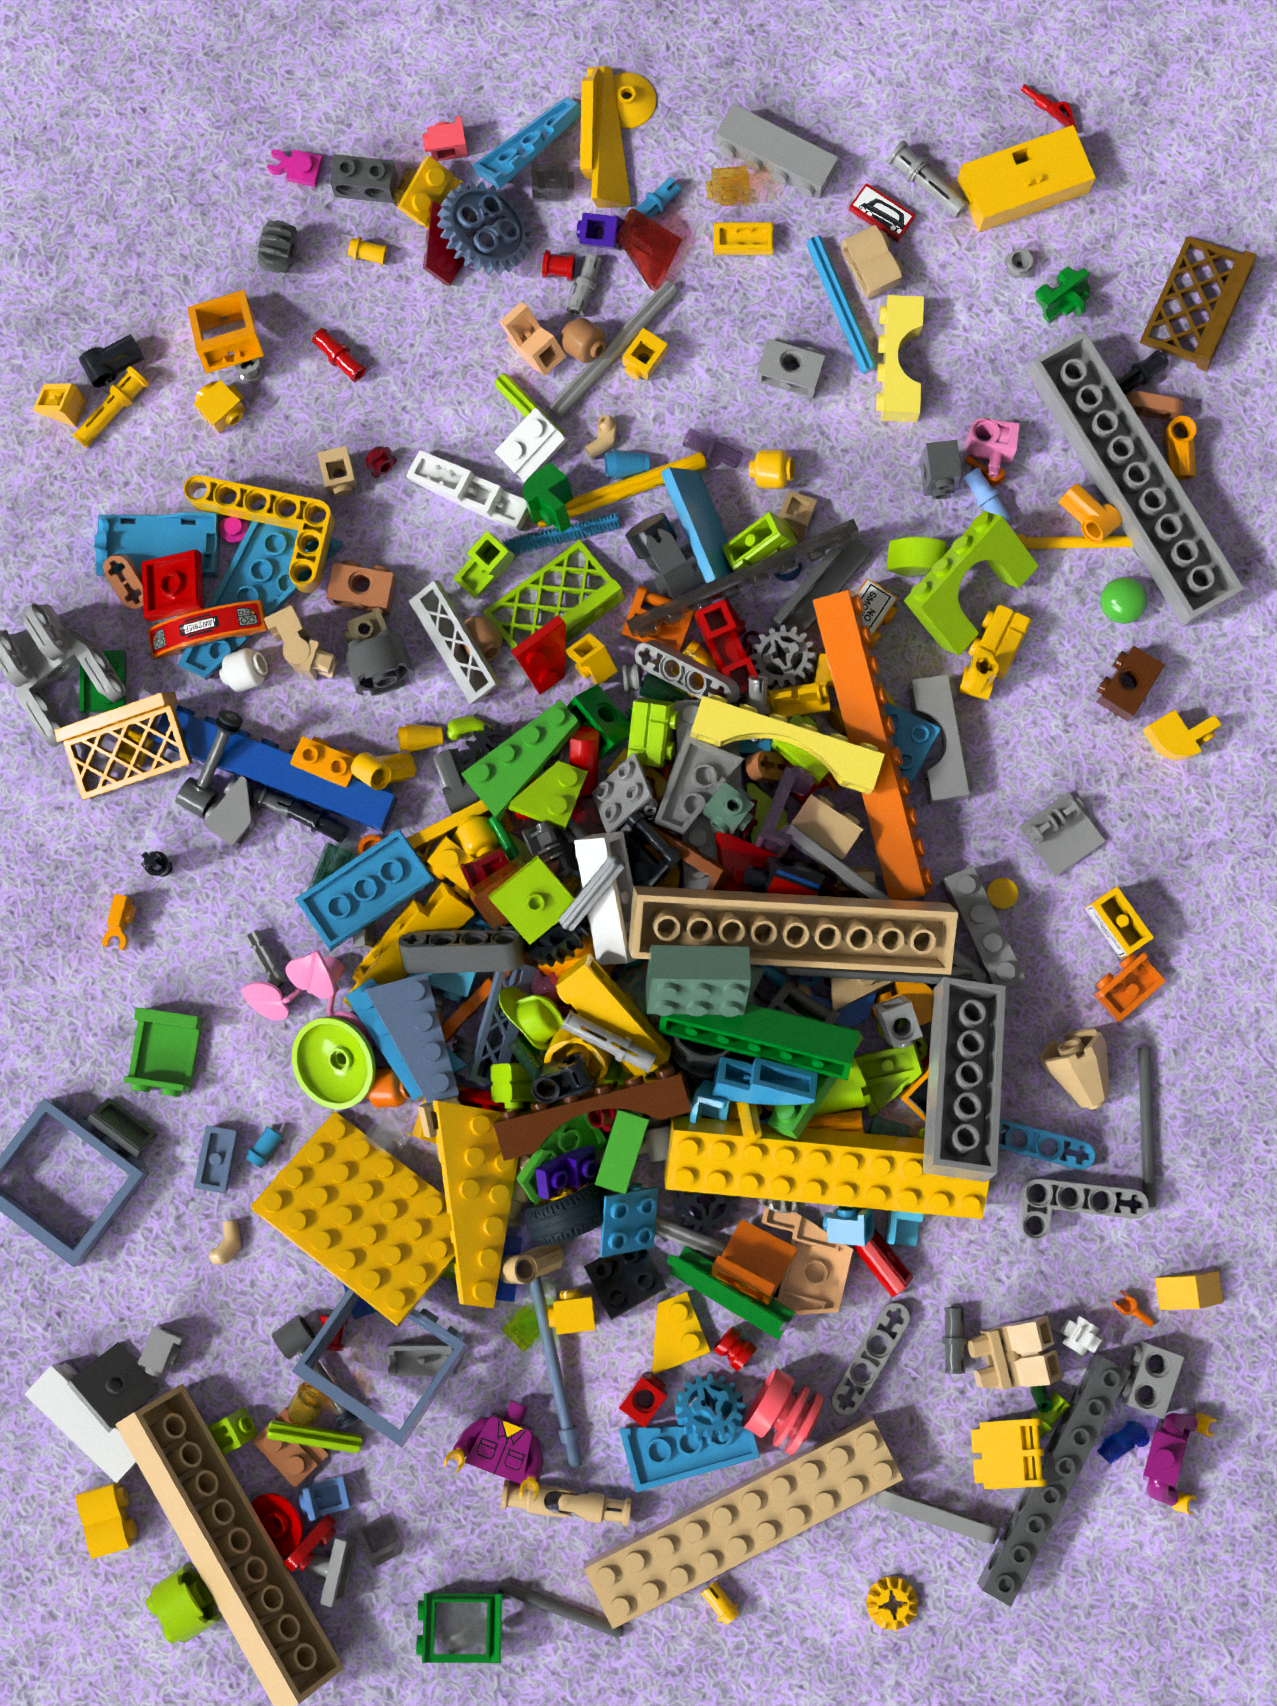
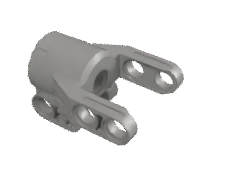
[0,603,127,747]

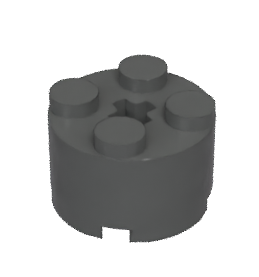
[345,629,415,696]

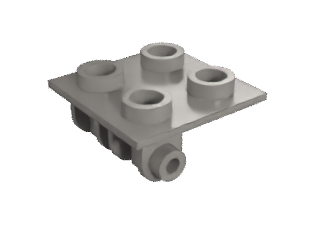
[592,753,658,833]
[1019,792,1106,877]

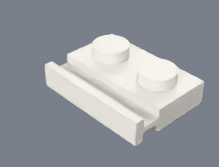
[495,408,568,483]

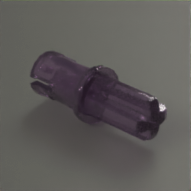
[682,428,743,468]

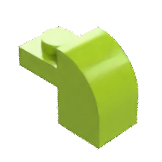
[453,531,514,599]
[886,537,950,577]

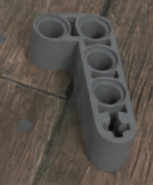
[398,916,528,974]

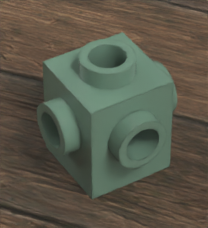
[702,781,755,835]

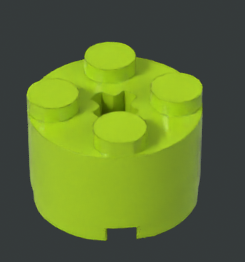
[146,1563,222,1644]

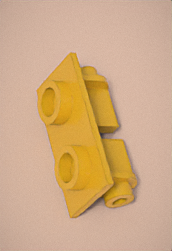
[767,681,831,718]

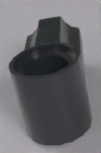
[79,334,145,388]

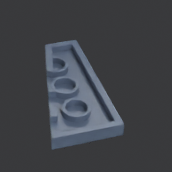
[365,973,459,1105]

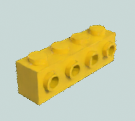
[556,953,671,1078]

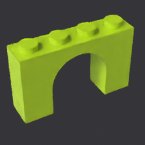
[904,511,1039,656]

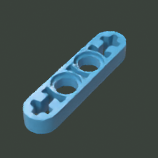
[998,1119,1095,1169]

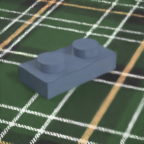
[194,1125,239,1194]

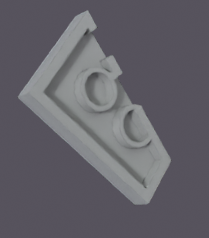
[652,735,744,835]

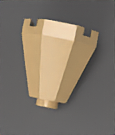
[1037,1028,1110,1110]

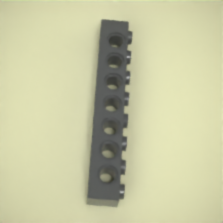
[977,1353,1131,1607]

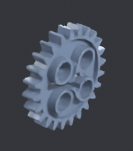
[437,181,532,275]

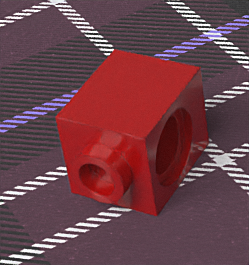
[619,1374,668,1428]

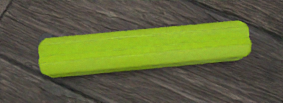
[494,373,564,435]
[267,1420,362,1453]

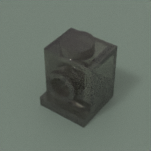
[531,161,574,202]

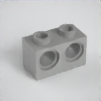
[1120,1341,1184,1419]

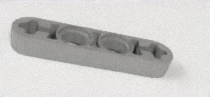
[635,640,740,705]
[831,1302,910,1415]
[875,1488,1000,1544]

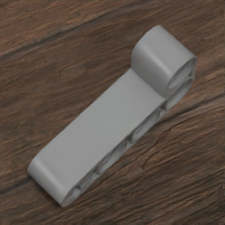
[1017,1178,1149,1240]

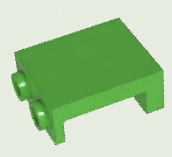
[123,1007,204,1097]

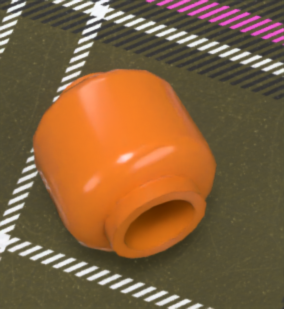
[365,1066,410,1109]

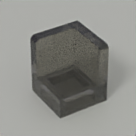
[355,1513,405,1569]

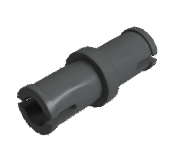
[942,1307,967,1374]

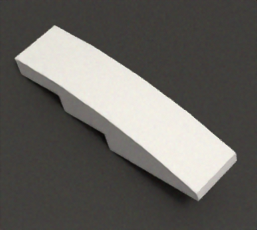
[406,450,529,532]

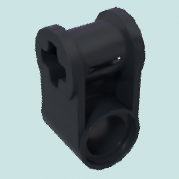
[531,1052,597,1103]

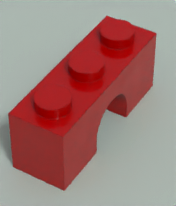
[694,599,758,696]

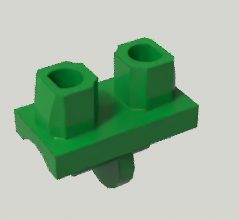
[1035,266,1090,323]

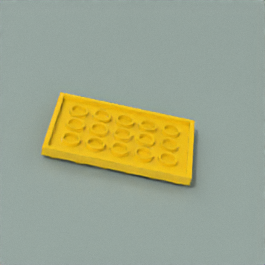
[250,1111,456,1327]

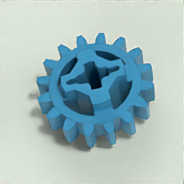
[675,1373,745,1444]

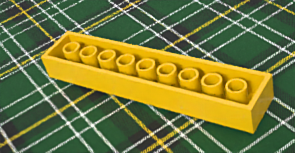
[664,1115,990,1219]

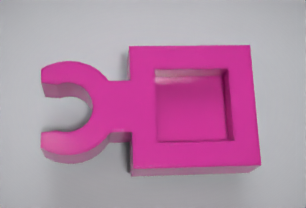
[267,149,323,187]

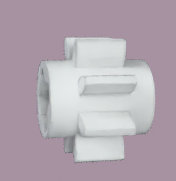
[1060,1316,1102,1356]

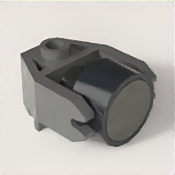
[625,513,705,599]

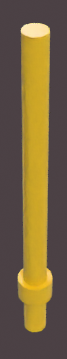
[1016,534,1133,549]

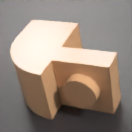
[499,302,566,376]

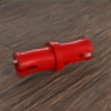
[311,328,366,382]

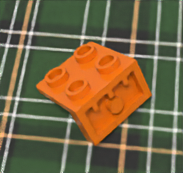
[712,1220,797,1305]

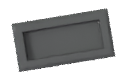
[87,1098,158,1158]

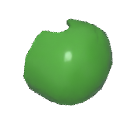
[1100,577,1147,624]

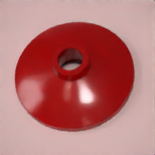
[251,1493,303,1556]

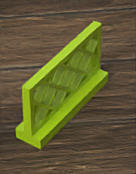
[483,540,625,649]

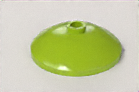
[292,1016,376,1109]

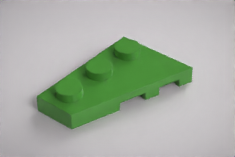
[516,1113,608,1205]

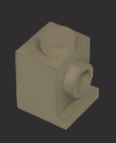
[343,607,388,644]

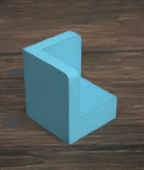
[689,1080,732,1124]
[885,1210,924,1246]

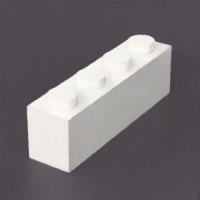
[574,831,637,965]
[24,1362,137,1483]

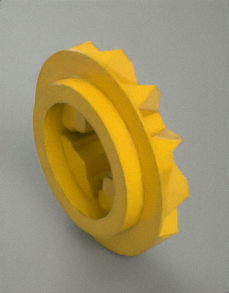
[866,1576,918,1631]

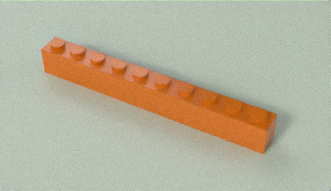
[813,590,934,900]

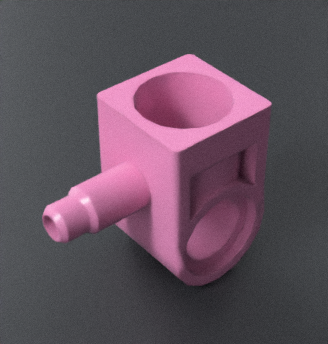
[965,418,1020,478]

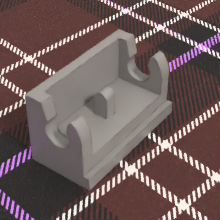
[388,1343,455,1376]

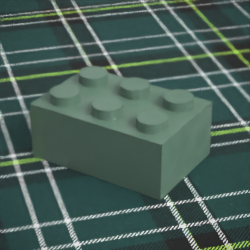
[646,945,751,1017]

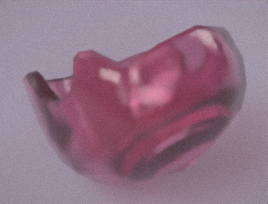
[530,969,572,1011]

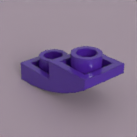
[535,1145,598,1200]

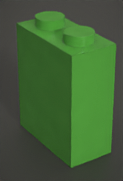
[595,1109,650,1195]

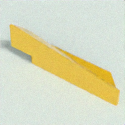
[580,66,631,208]
[343,881,474,1008]

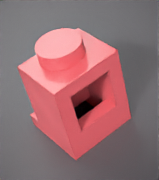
[422,116,468,161]

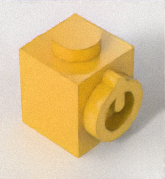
[193,380,246,434]

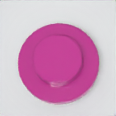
[219,515,249,543]

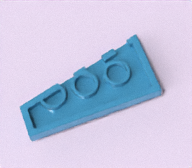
[472,97,581,189]

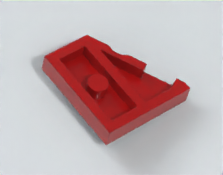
[511,615,566,695]
[715,832,780,892]

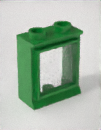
[416,1593,504,1663]

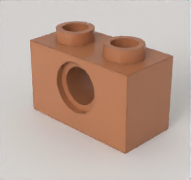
[326,560,397,615]

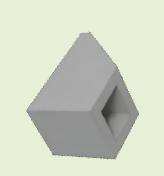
[203,775,256,850]

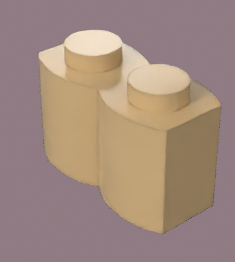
[841,225,904,299]

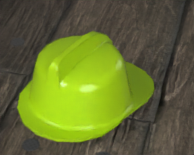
[499,987,565,1051]

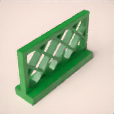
[666,1246,796,1340]

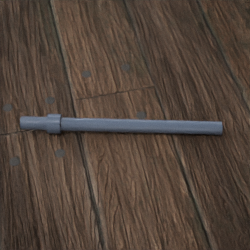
[529,1276,582,1468]

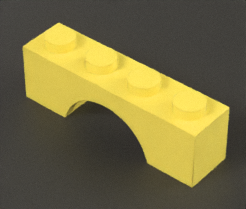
[876,295,924,422]

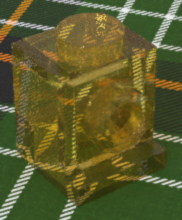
[705,166,750,206]

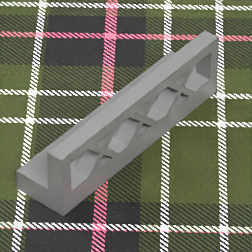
[409,580,501,704]

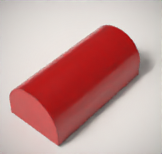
[570,726,600,796]
[852,1228,913,1297]

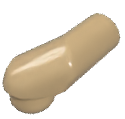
[584,415,617,460]
[209,1220,241,1265]

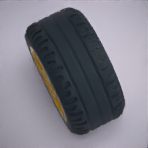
[525,1179,607,1246]

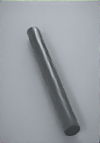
[498,1580,623,1639]

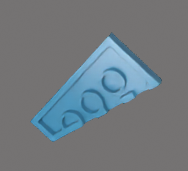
[345,978,468,1101]
[619,1424,760,1492]

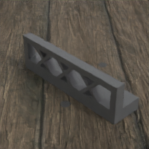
[772,525,872,635]

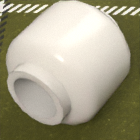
[219,648,268,692]

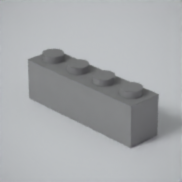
[715,104,838,199]

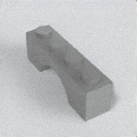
[908,674,973,805]
[940,865,1026,989]

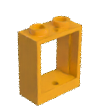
[187,289,264,374]

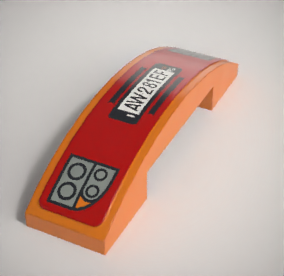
[147,600,267,659]

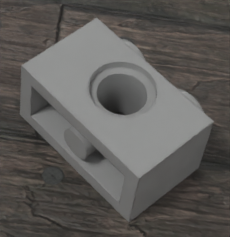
[756,338,825,399]

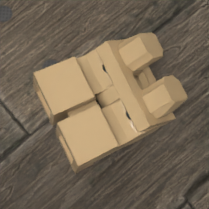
[263,605,340,681]
[967,1315,1063,1390]

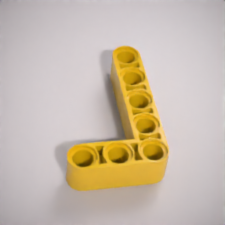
[183,475,335,593]

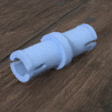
[963,467,1012,522]

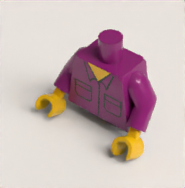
[443,1400,544,1502]
[1143,1412,1217,1515]

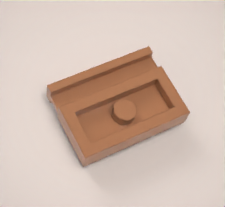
[251,1407,330,1488]

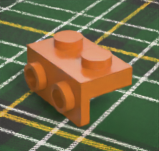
[1092,951,1166,1023]

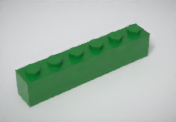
[659,1002,859,1080]

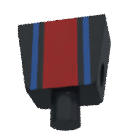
[743,856,825,896]

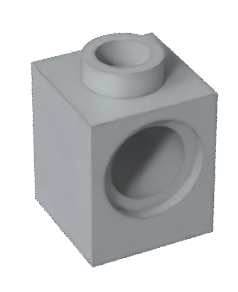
[874,995,923,1048]

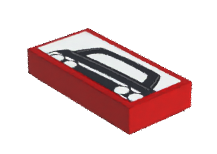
[849,183,915,243]

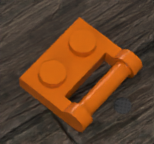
[621,585,697,652]

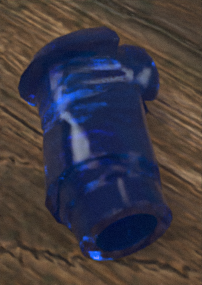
[1097,1420,1150,1464]

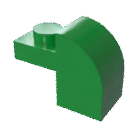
[523,462,574,533]

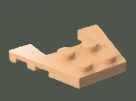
[739,1207,854,1319]

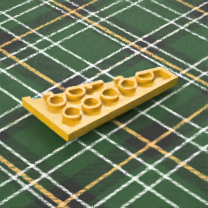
[433,1100,519,1309]

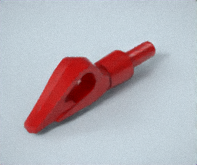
[1021,84,1077,132]

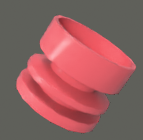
[743,1367,824,1456]

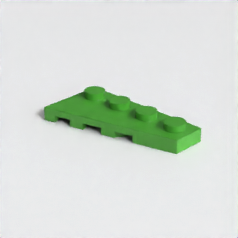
[461,700,581,822]
[768,1016,863,1139]

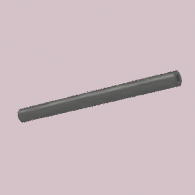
[1138,1048,1156,1207]

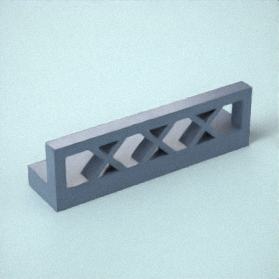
[465,964,536,1086]

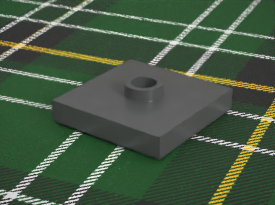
[67,1342,159,1433]

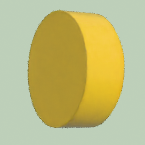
[986,878,1018,910]

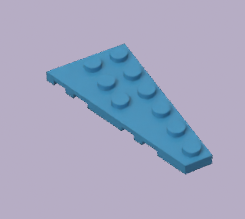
[178,504,344,680]

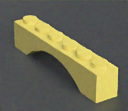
[690,694,885,795]

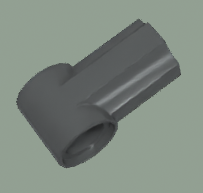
[433,748,480,814]

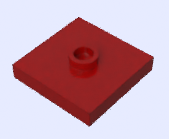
[142,549,204,622]

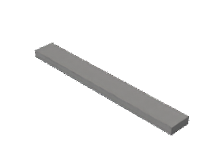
[778,824,988,983]

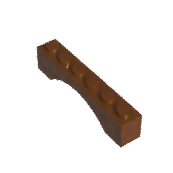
[493,1066,694,1161]

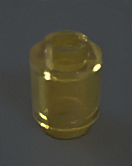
[288,1381,328,1426]

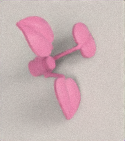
[241,950,375,1047]

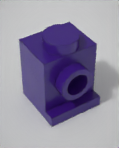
[576,213,625,251]

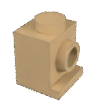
[317,446,358,497]

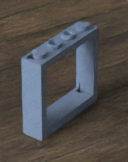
[0,1097,150,1267]
[292,1288,469,1447]

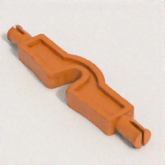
[441,971,512,1044]

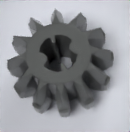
[257,220,298,273]

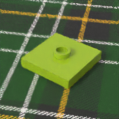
[488,855,575,945]

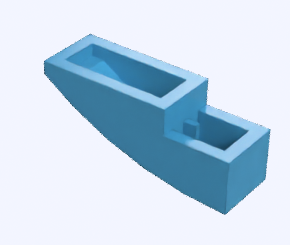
[711,1056,818,1105]

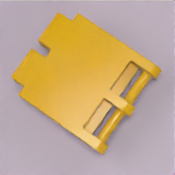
[971,1419,1047,1489]

